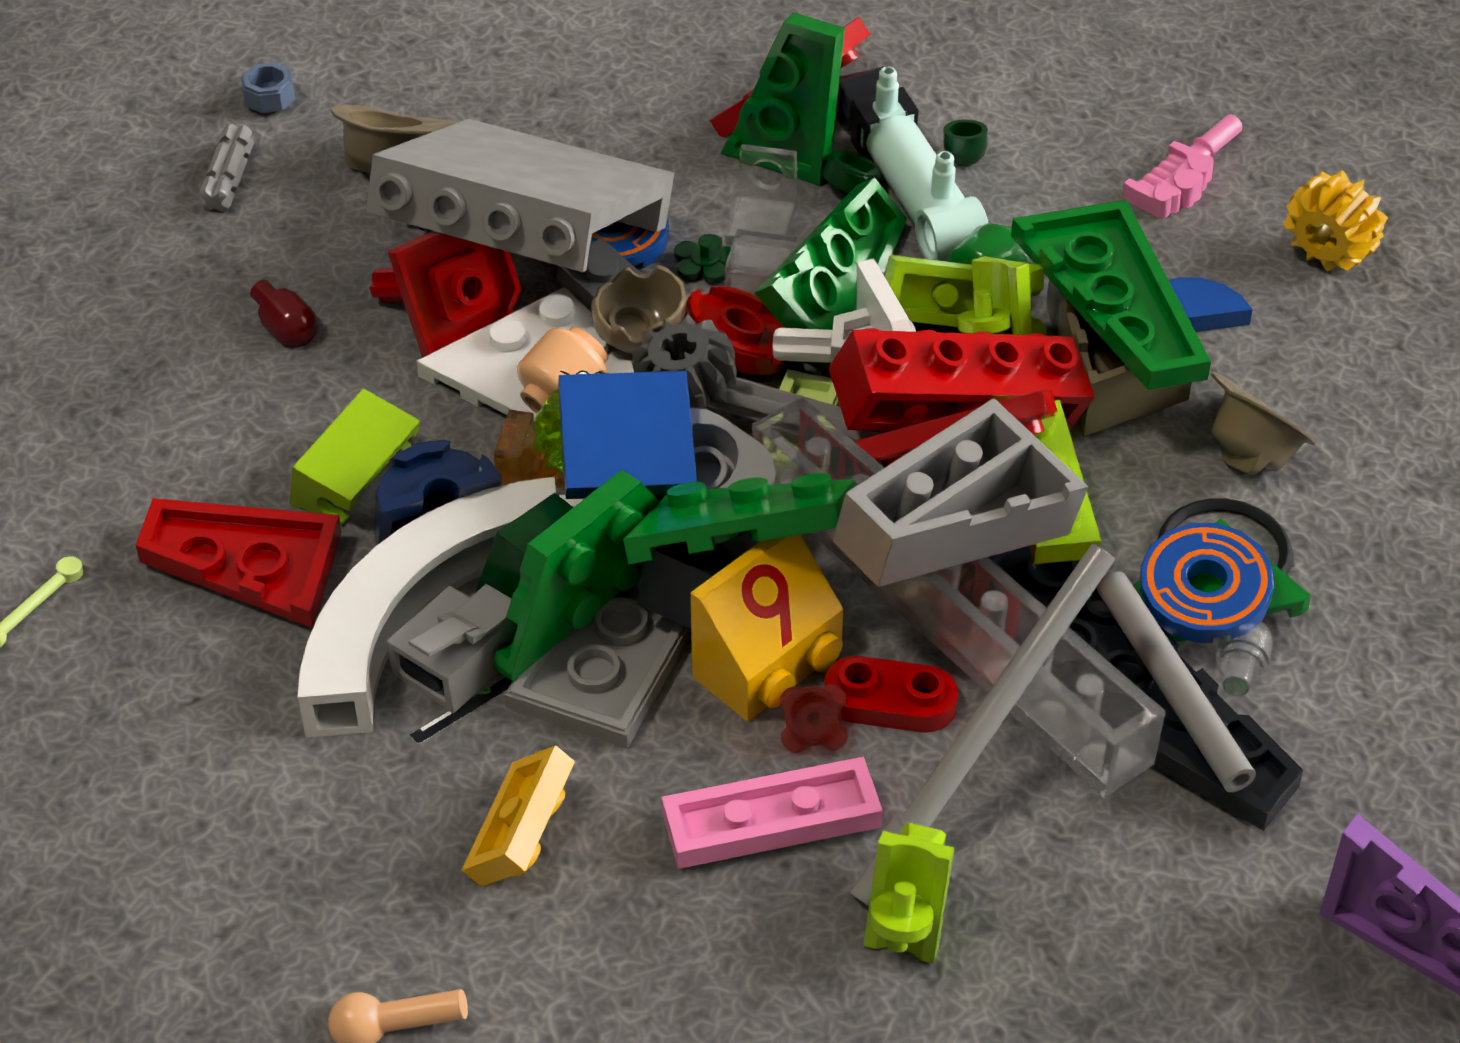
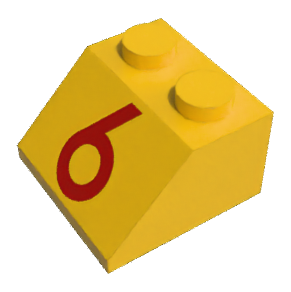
[691,535,843,722]

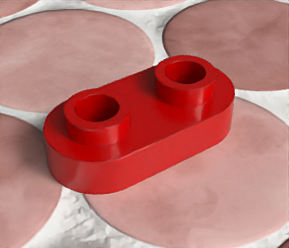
[824,656,958,733]

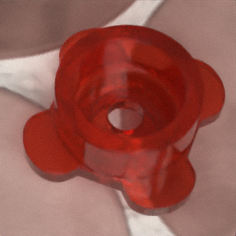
[780,684,848,753]

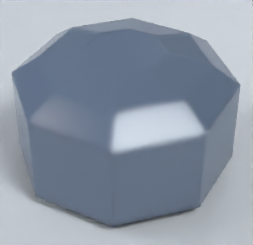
[241,62,295,113]

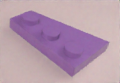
[1319,813,1460,995]

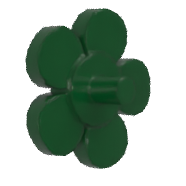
[674,234,740,283]

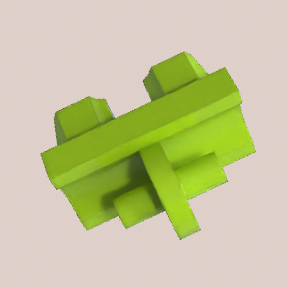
[957,256,1047,336]
[863,823,954,963]

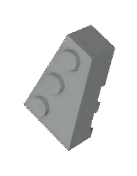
[833,398,1088,587]

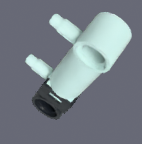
[835,66,989,262]

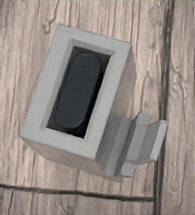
[386,584,518,714]

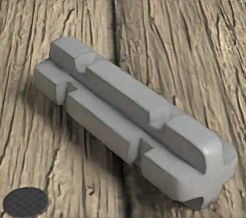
[199,124,254,212]

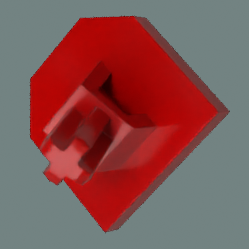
[369,231,521,358]

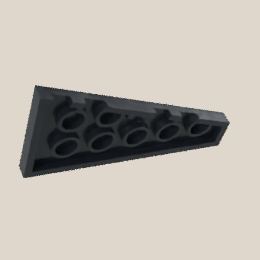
[923,546,1304,831]

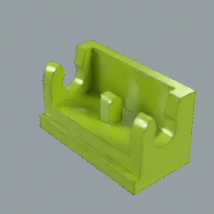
[289,388,420,526]

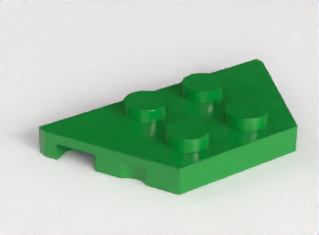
[493,469,659,681]

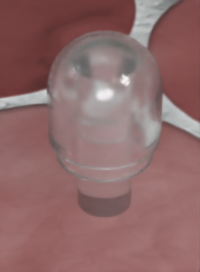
[1215,621,1273,697]

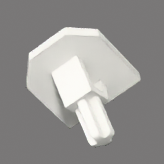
[773,258,916,363]

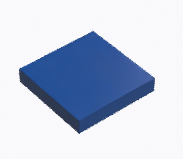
[558,371,697,499]

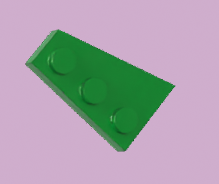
[721,12,845,185]
[623,473,856,564]

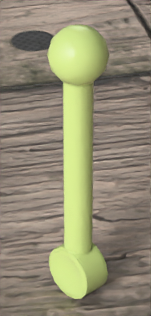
[0,556,83,647]

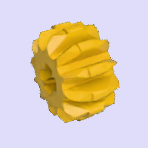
[1283,170,1388,272]

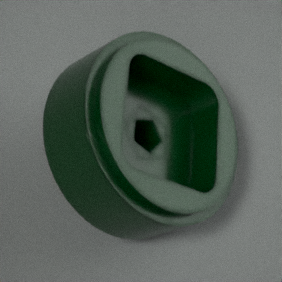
[822,150,881,195]

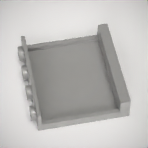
[366,119,674,272]

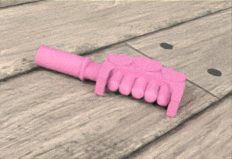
[1123,114,1242,219]

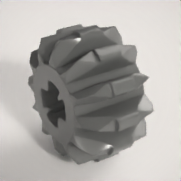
[631,314,737,409]

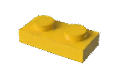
[461,745,575,886]

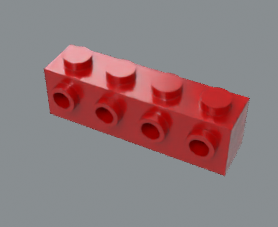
[828,328,1095,431]

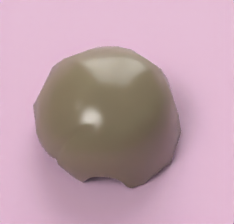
[591,265,687,353]

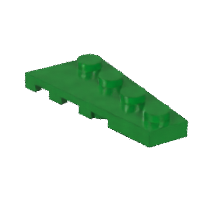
[754,177,907,375]

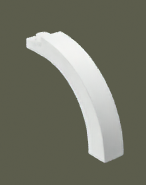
[297,477,583,738]

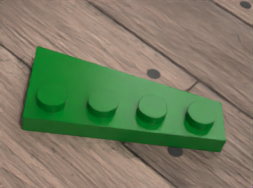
[1011,200,1211,390]

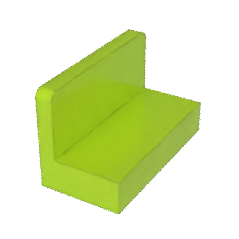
[885,255,974,327]

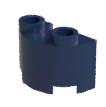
[374,440,502,545]

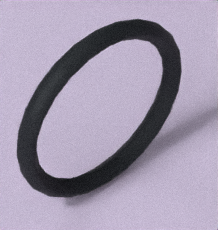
[1157,498,1293,574]

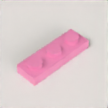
[662,756,883,869]

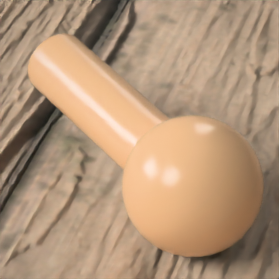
[328,989,468,1043]

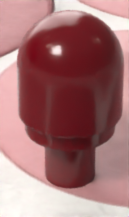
[250,280,318,347]

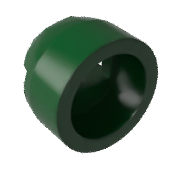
[943,119,988,166]

